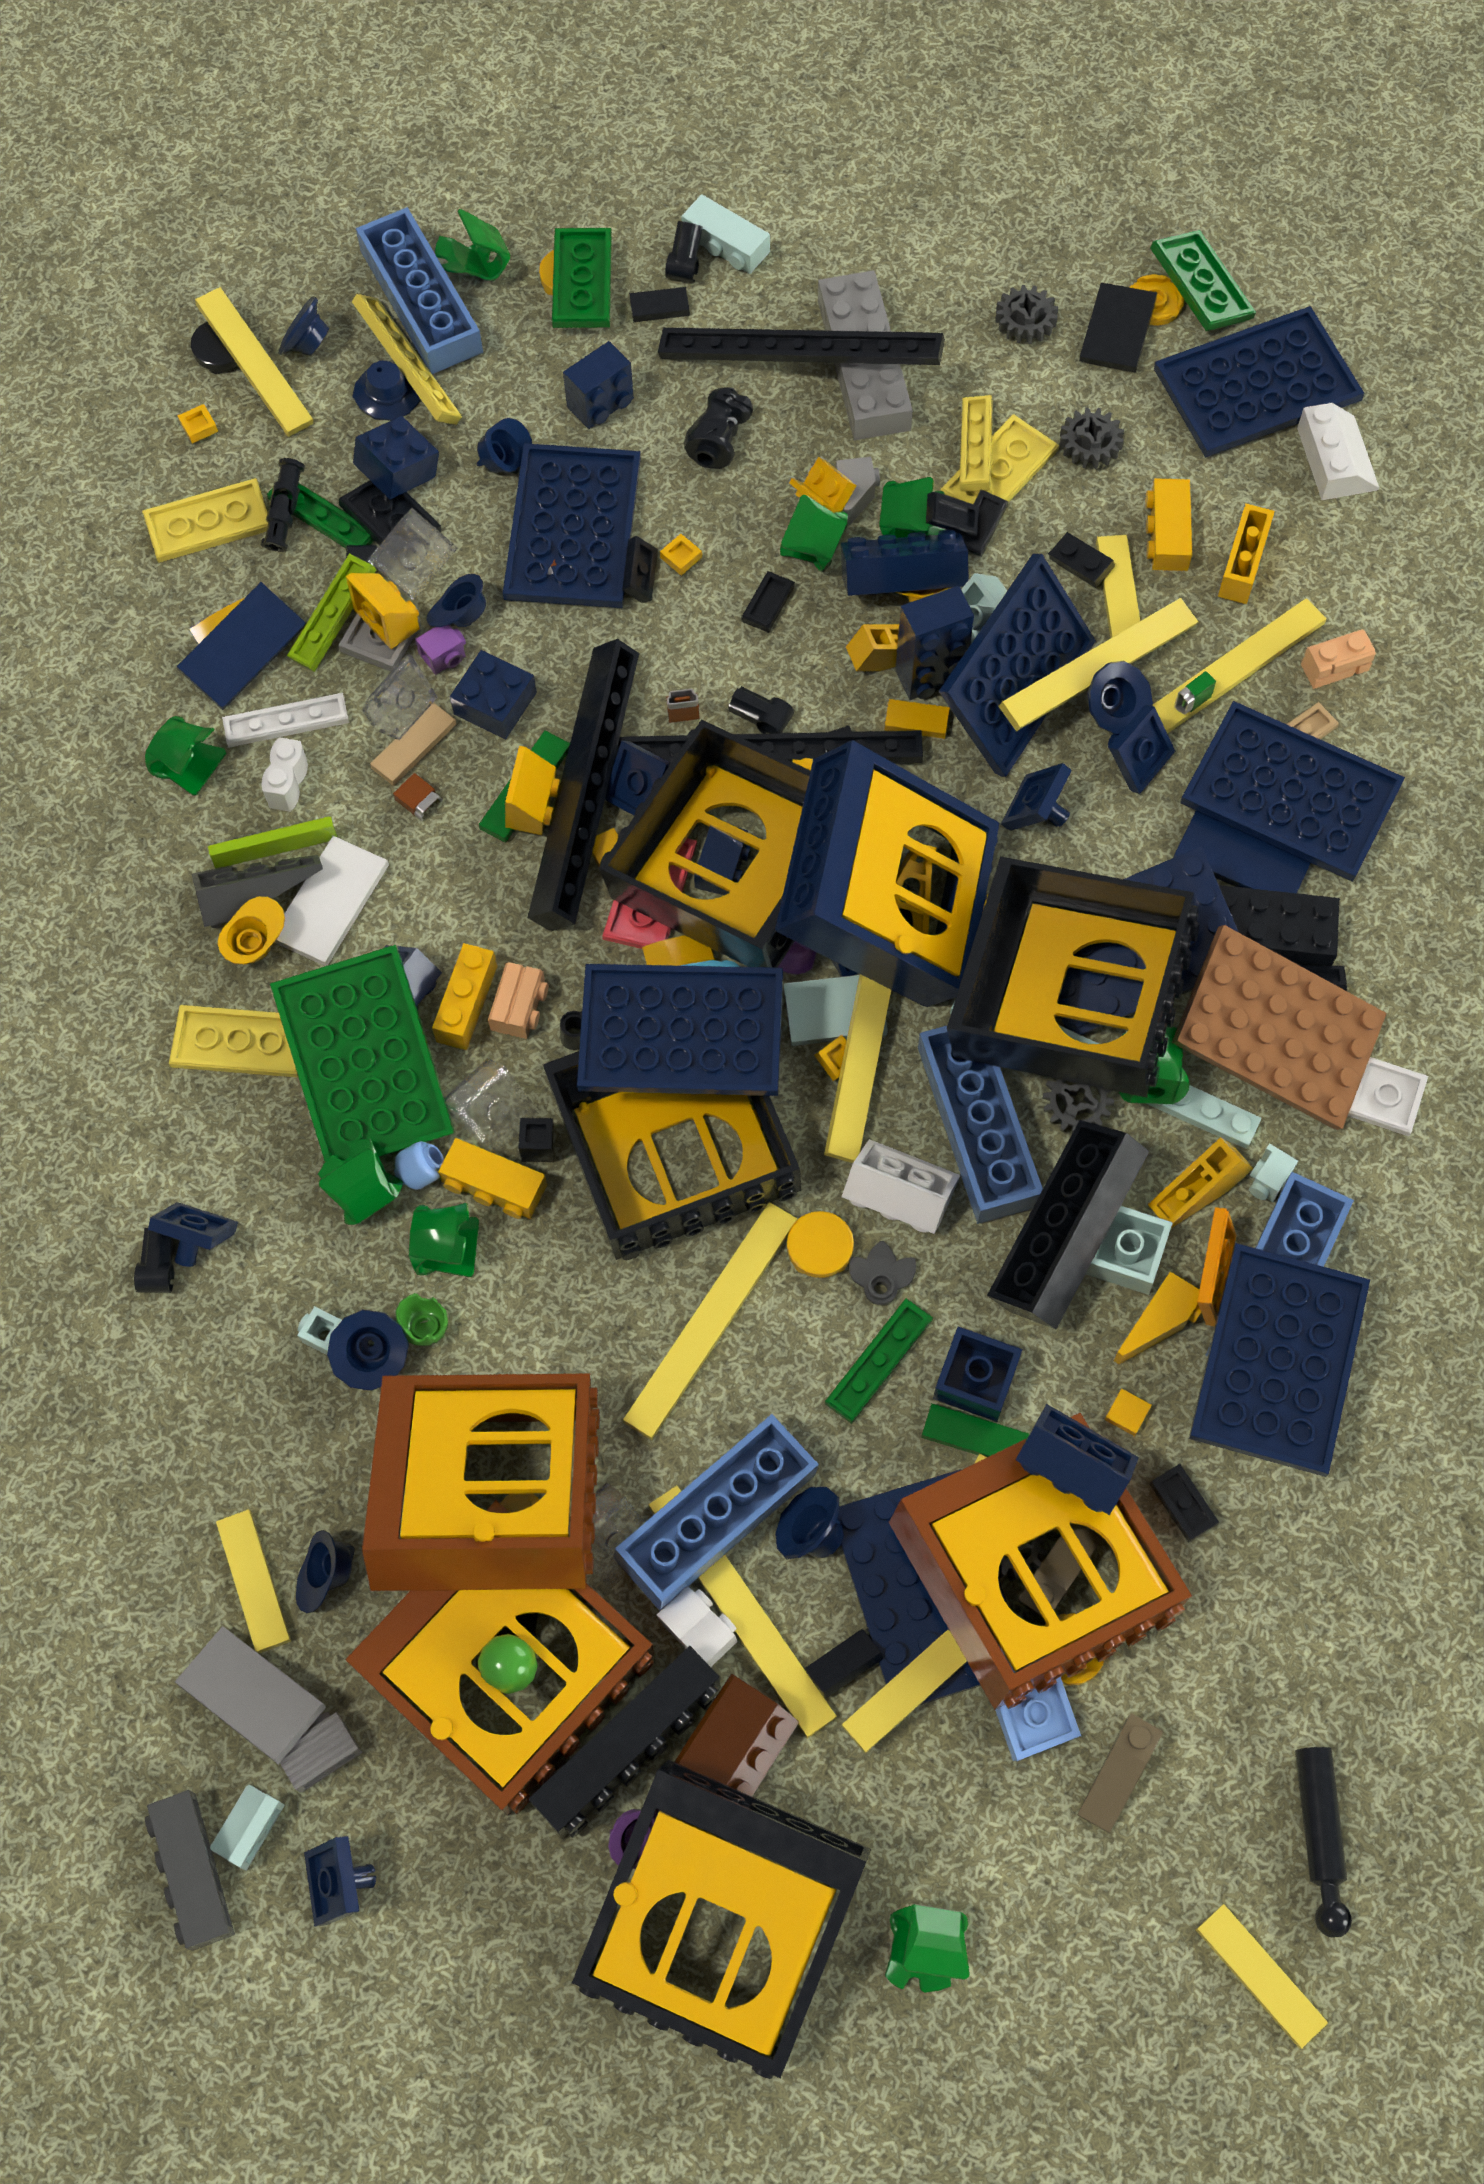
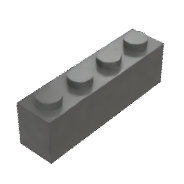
[145,1790,235,1951]

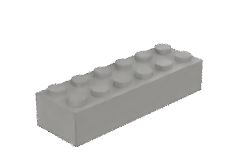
[818,270,913,441]

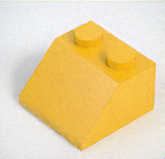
[346,573,420,650]
[505,745,560,835]

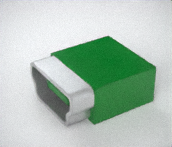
[1174,671,1216,715]

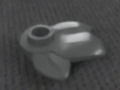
[849,1241,916,1305]

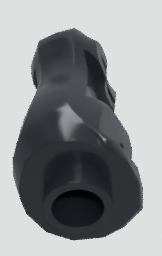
[684,387,753,469]

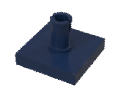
[1108,705,1176,794]
[605,741,669,815]
[1001,763,1072,831]
[148,1202,238,1267]
[304,1836,376,1927]

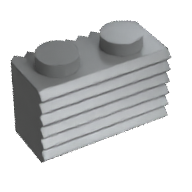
[280,1712,362,1793]

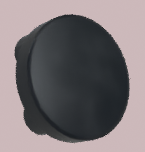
[191,322,238,374]

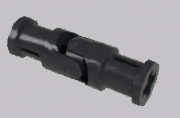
[261,458,305,552]

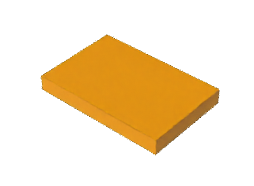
[1197,1207,1237,1327]

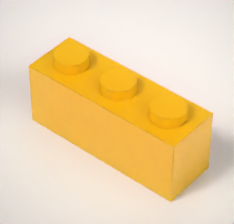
[1145,478,1192,571]
[1218,503,1275,604]
[432,943,497,1051]
[438,1138,547,1219]

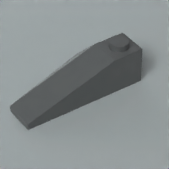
[191,855,323,928]

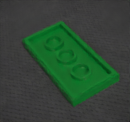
[552,228,612,328]
[1150,230,1256,331]

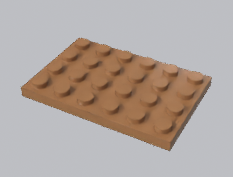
[1172,925,1387,1130]

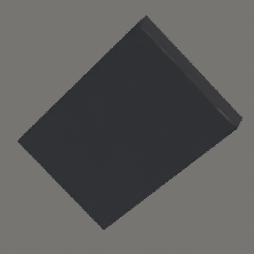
[1079,282,1157,373]
[339,480,441,561]

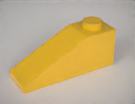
[846,624,899,672]
[1148,1137,1254,1229]
[1114,1271,1201,1365]

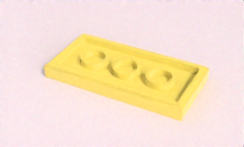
[940,414,1059,504]
[142,478,268,563]
[169,1005,298,1078]

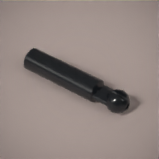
[1295,1747,1352,1937]

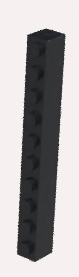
[527,638,639,931]

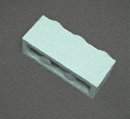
[681,194,770,274]

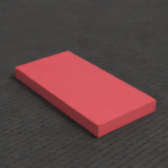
[603,838,697,949]

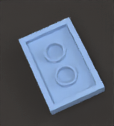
[995,1647,1081,1761]

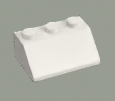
[1297,403,1379,500]
[842,1139,961,1234]

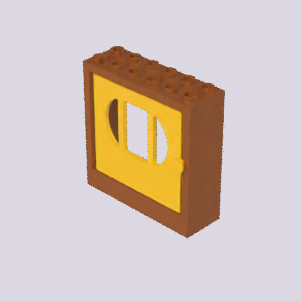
[362,1373,600,1591]
[889,1413,1192,1710]
[345,1500,654,1816]

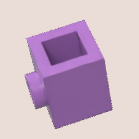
[415,625,466,675]

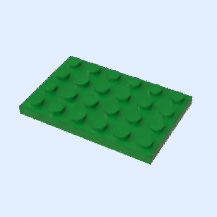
[270,945,455,1162]

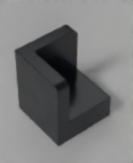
[518,1118,555,1163]

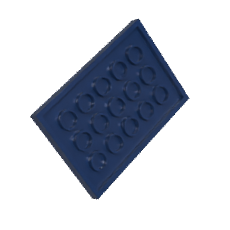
[1154,306,1364,458]
[503,443,641,608]
[939,554,1096,777]
[1180,701,1405,882]
[1025,846,1238,1036]
[577,964,783,1096]
[1189,1243,1370,1477]
[838,1469,1009,1705]

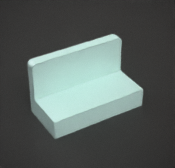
[210,1785,285,1871]

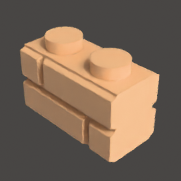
[1301,629,1376,689]
[488,962,549,1039]

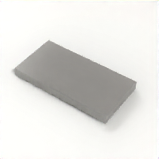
[175,1626,326,1765]

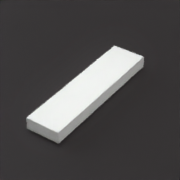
[222,693,349,748]

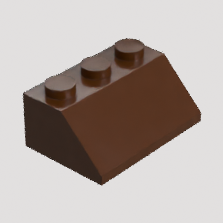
[674,1674,799,1796]

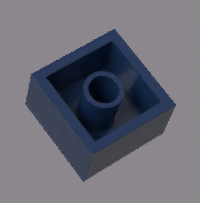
[563,341,634,429]
[353,416,439,499]
[449,650,537,740]
[933,1326,1023,1422]

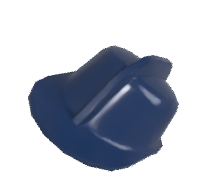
[476,418,532,473]
[426,574,486,627]
[296,1530,355,1613]

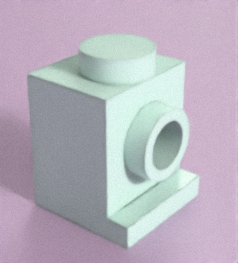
[1249,1143,1298,1202]
[297,1306,342,1355]

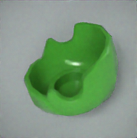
[395,1293,448,1346]
[478,1634,538,1694]

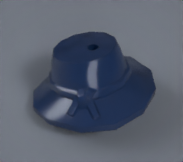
[278,296,329,356]
[352,360,420,421]
[1087,660,1153,734]
[327,1309,409,1391]
[775,1487,844,1560]

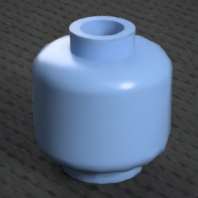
[394,1141,444,1190]

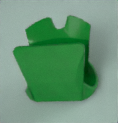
[435,209,511,282]
[879,477,945,538]
[780,495,848,573]
[145,716,226,796]
[1119,1026,1190,1104]
[318,1139,403,1225]
[408,1203,479,1277]
[885,1904,970,1993]

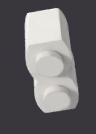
[262,737,308,812]
[657,1586,738,1667]

